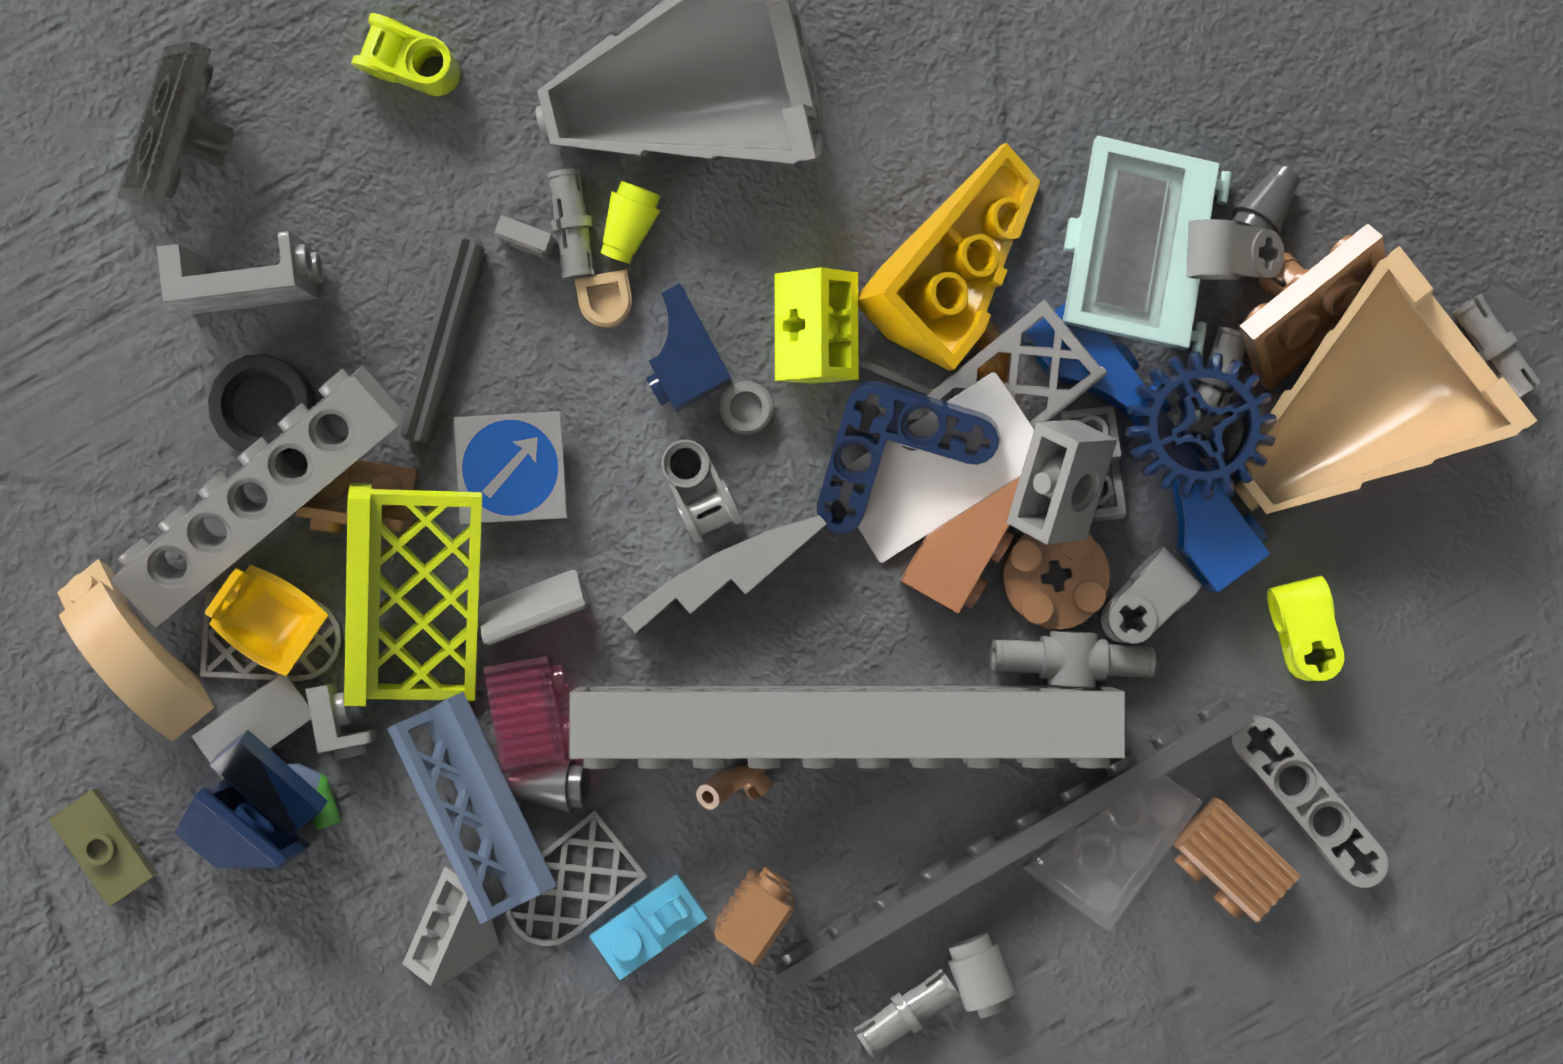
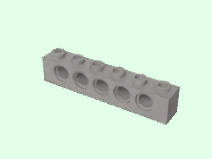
[111,365,406,628]

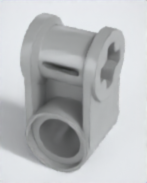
[1186,219,1285,281]
[661,439,744,545]
[1099,546,1202,644]

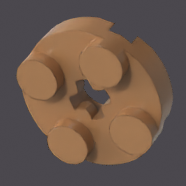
[1001,533,1110,630]

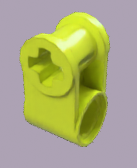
[351,13,461,96]
[1267,576,1345,681]

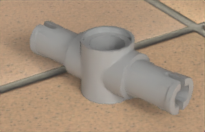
[990,631,1156,687]

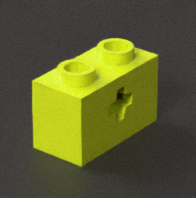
[775,267,859,384]

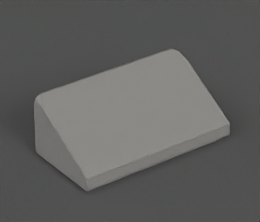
[478,570,590,646]

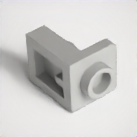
[305,683,379,760]

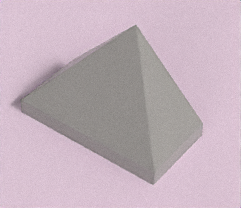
[402,866,500,988]

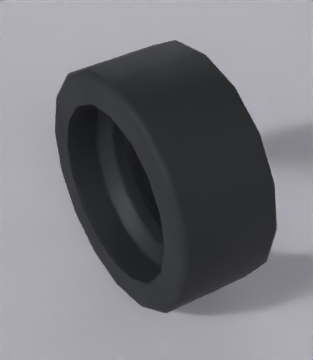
[208,354,316,454]

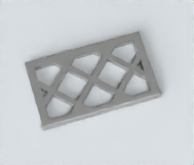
[924,299,1107,429]

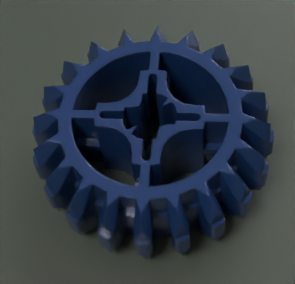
[1126,351,1277,500]

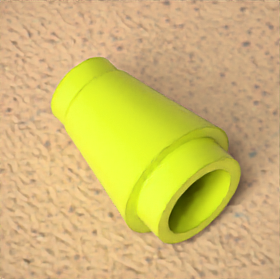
[600,180,661,264]

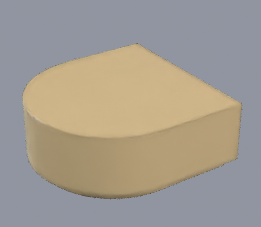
[575,269,633,329]

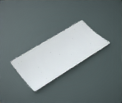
[833,372,1034,562]

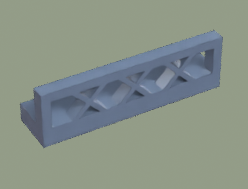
[387,692,557,924]

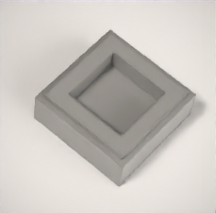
[494,215,557,260]

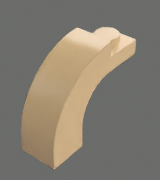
[57,559,214,742]

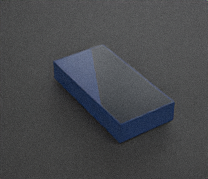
[209,730,328,836]

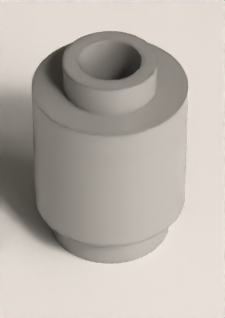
[948,933,1016,1018]

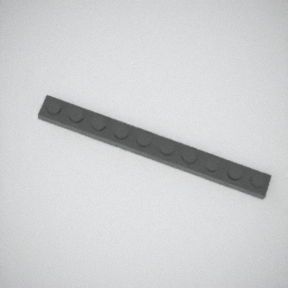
[776,697,1255,994]

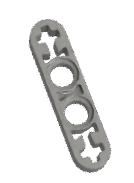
[1232,715,1389,888]

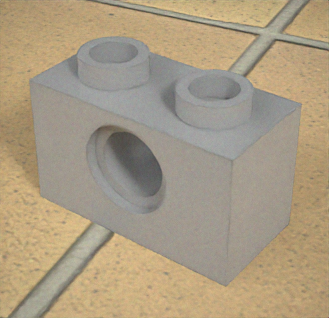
[1006,420,1117,545]

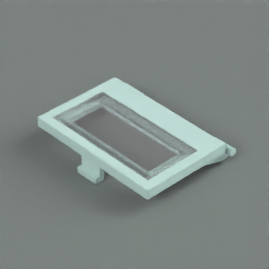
[1063,136,1232,355]

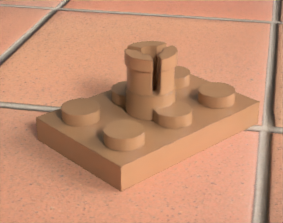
[1240,223,1386,391]

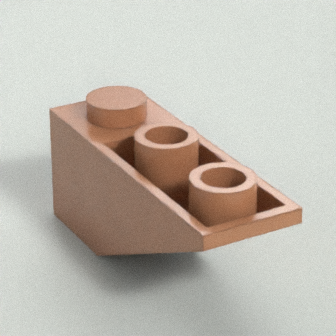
[900,476,1020,614]

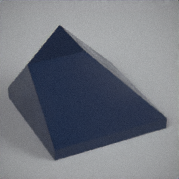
[174,780,310,868]

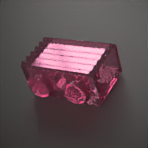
[484,655,570,774]

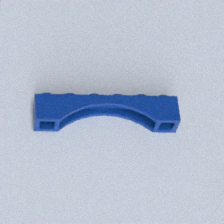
[1021,302,1270,593]

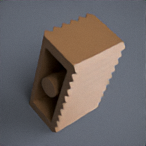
[1170,797,1301,923]
[714,866,794,966]

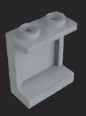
[156,231,324,314]

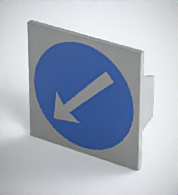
[454,411,567,524]

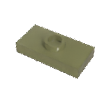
[49,788,158,907]

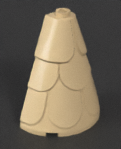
[1234,246,1537,514]

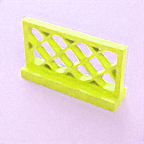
[344,483,482,706]

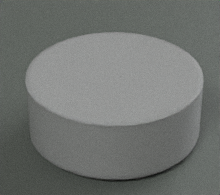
[720,381,773,435]

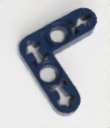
[817,381,1000,533]

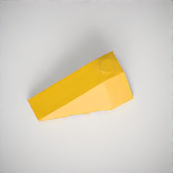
[858,143,1041,371]

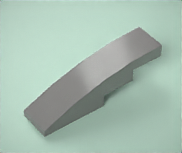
[621,515,827,634]

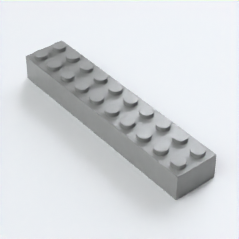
[570,686,1125,769]

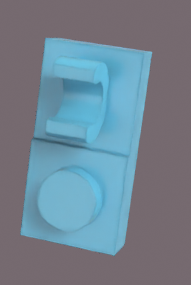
[589,872,708,980]

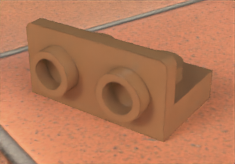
[296,460,420,540]

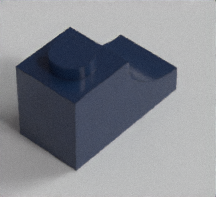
[646,283,732,412]

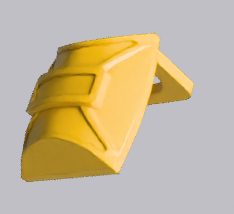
[205,565,329,677]

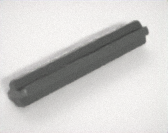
[401,238,485,444]

